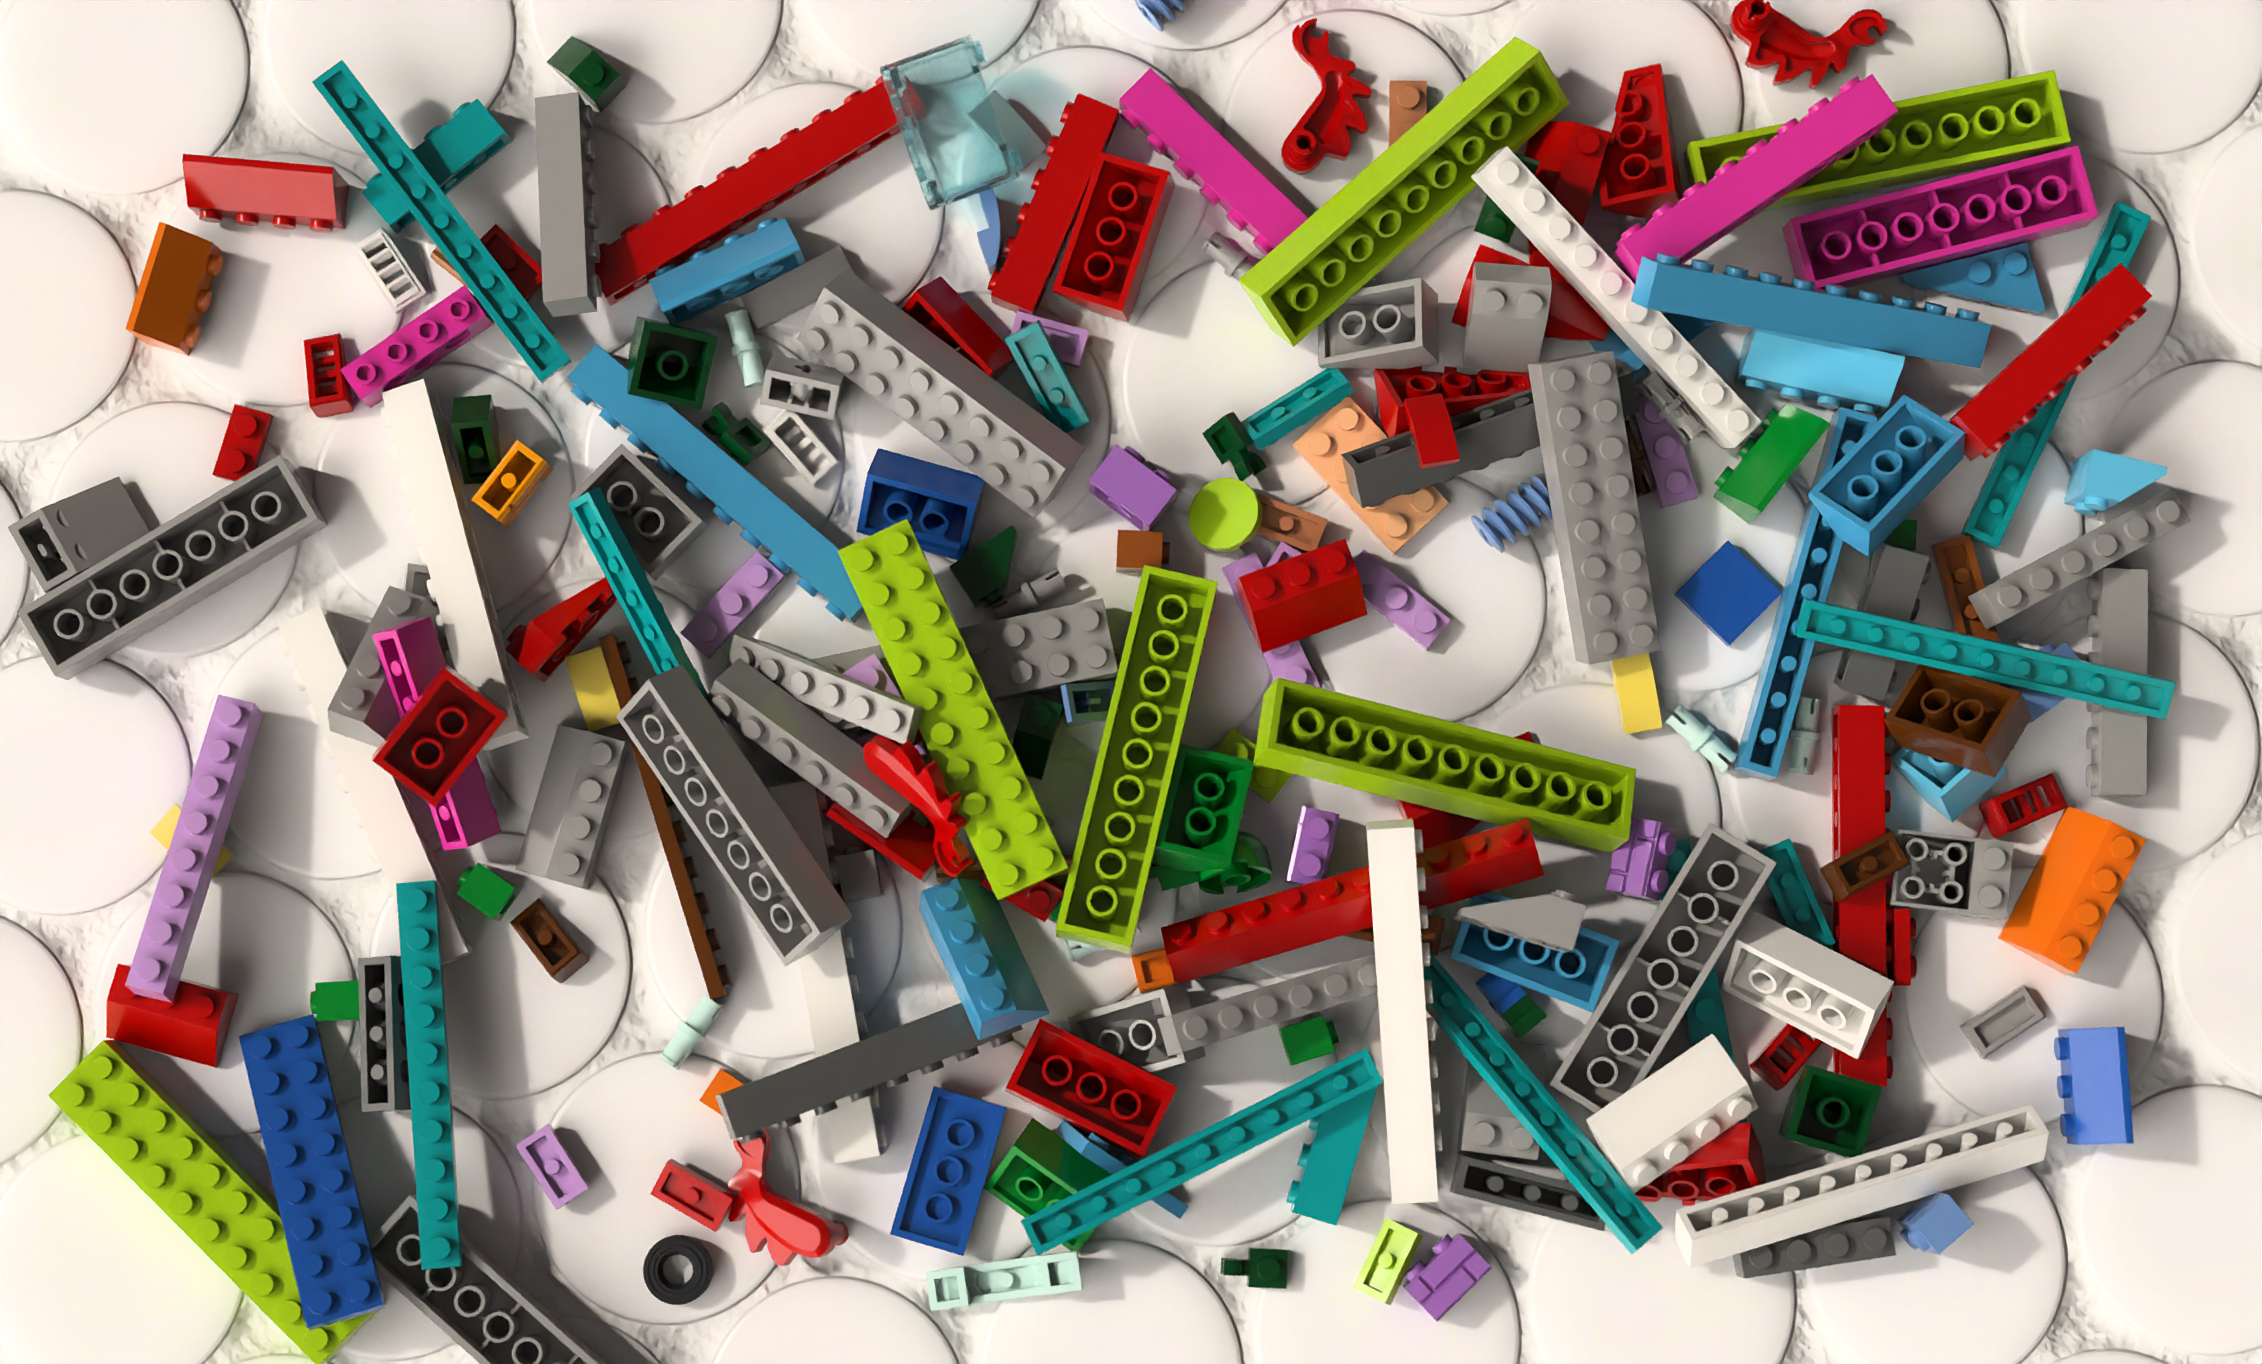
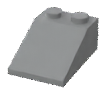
[1462,262,1552,373]
[1318,277,1439,369]
[1453,890,1586,953]
[1067,983,1206,1073]
[1457,1040,1547,1160]

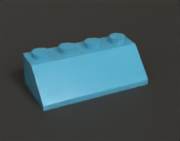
[1735,328,1905,416]

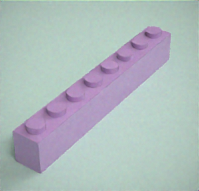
[125,694,263,1003]

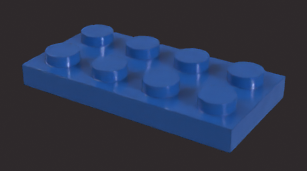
[890,1086,1007,1256]

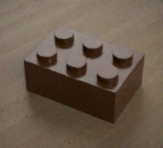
[1884,664,2032,778]

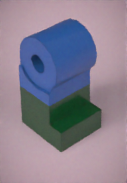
[1475,973,1547,1038]

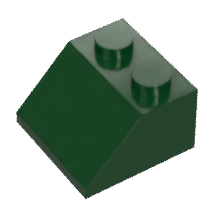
[627,316,718,410]
[1778,1064,1882,1158]

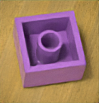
[1089,444,1177,531]

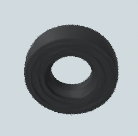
[643,1235,713,1305]

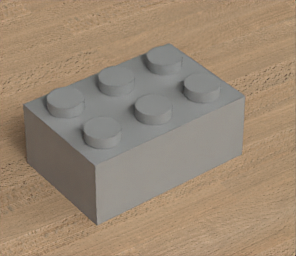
[569,443,708,581]

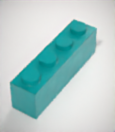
[361,99,511,234]
[1286,1086,1378,1226]

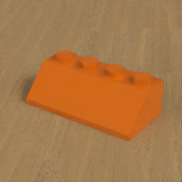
[1998,806,2146,975]

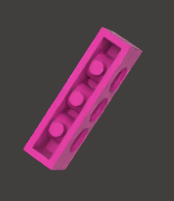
[340,285,493,408]

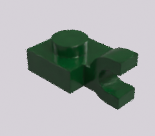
[702,402,773,466]
[1202,411,1267,481]
[1220,1248,1288,1289]

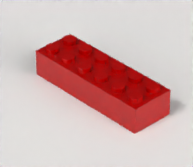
[1948,263,2152,461]

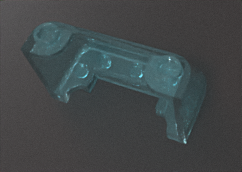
[880,35,1023,210]

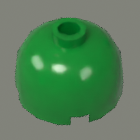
[1197,830,1273,895]

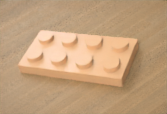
[1292,396,1449,555]

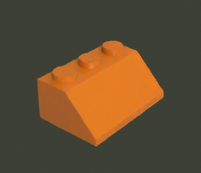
[126,222,223,356]

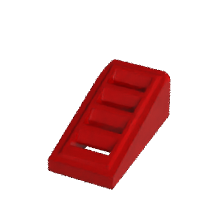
[303,333,353,418]
[1979,773,2068,839]
[1749,1023,1823,1091]

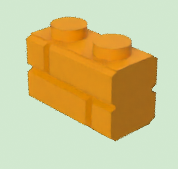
[471,440,553,528]

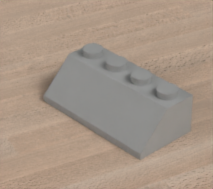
[327,585,449,748]
[515,725,631,890]

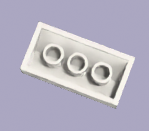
[1721,912,1894,1059]
[1586,1034,1758,1193]

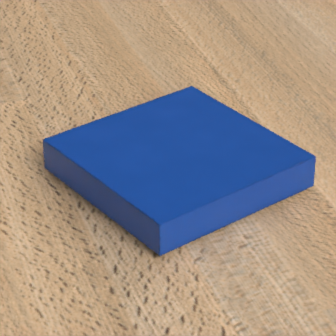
[1674,541,1781,647]

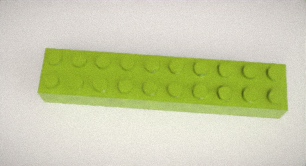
[1238,37,1569,347]
[1683,70,2071,212]
[837,519,1070,901]
[1055,565,1218,954]
[1254,677,1636,853]
[48,1040,380,1364]

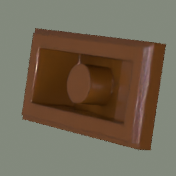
[1820,831,1911,901]
[509,898,589,983]

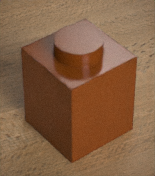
[1116,530,1170,573]

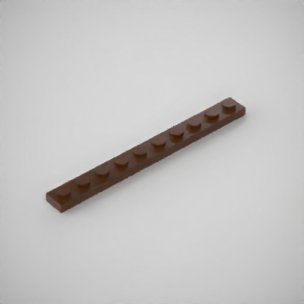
[599,634,732,1000]

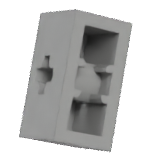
[760,354,845,420]

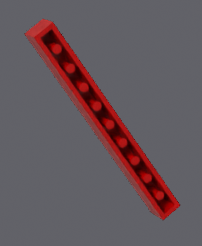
[595,69,928,306]
[1832,705,1893,1087]
[1161,819,1545,984]

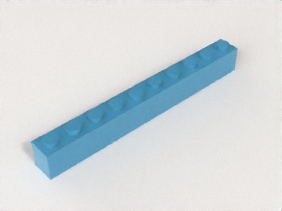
[1631,252,1992,368]
[567,344,864,623]
[1733,407,1878,781]

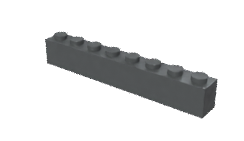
[1341,358,1639,508]
[715,1003,1022,1144]

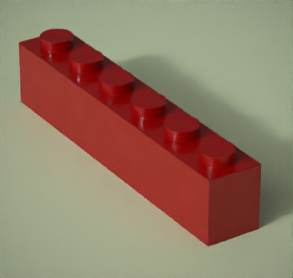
[987,93,1119,316]

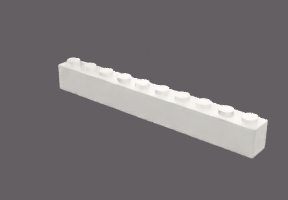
[1471,146,1762,449]
[381,379,529,751]
[277,606,475,967]
[769,780,887,1164]
[1366,819,1445,1204]
[1674,1104,2049,1268]

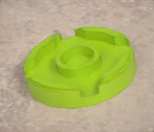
[1189,478,1263,553]

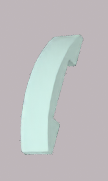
[926,1251,1083,1311]

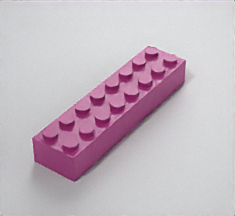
[1611,74,1898,284]
[1782,145,2099,290]

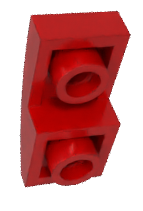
[1404,393,1460,469]

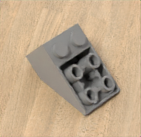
[8,477,151,593]
[1890,829,2014,920]

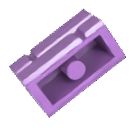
[1285,806,1340,886]
[1605,817,1676,901]
[1403,1233,1492,1322]

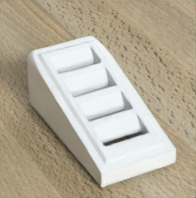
[352,228,428,314]
[761,409,840,487]

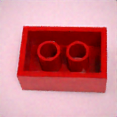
[372,663,508,807]

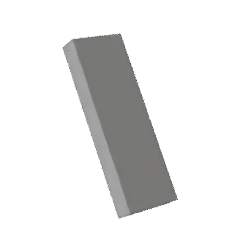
[740,245,855,331]

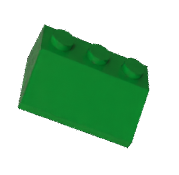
[1713,403,1830,523]
[1153,744,1254,872]
[984,1118,1112,1252]

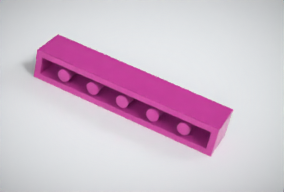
[1119,68,1308,256]
[372,616,501,850]

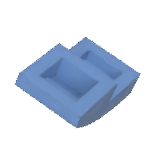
[977,188,1002,275]

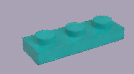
[1005,320,1092,433]
[1241,368,1354,451]
[1758,838,1836,947]

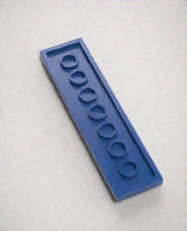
[239,1014,386,1330]

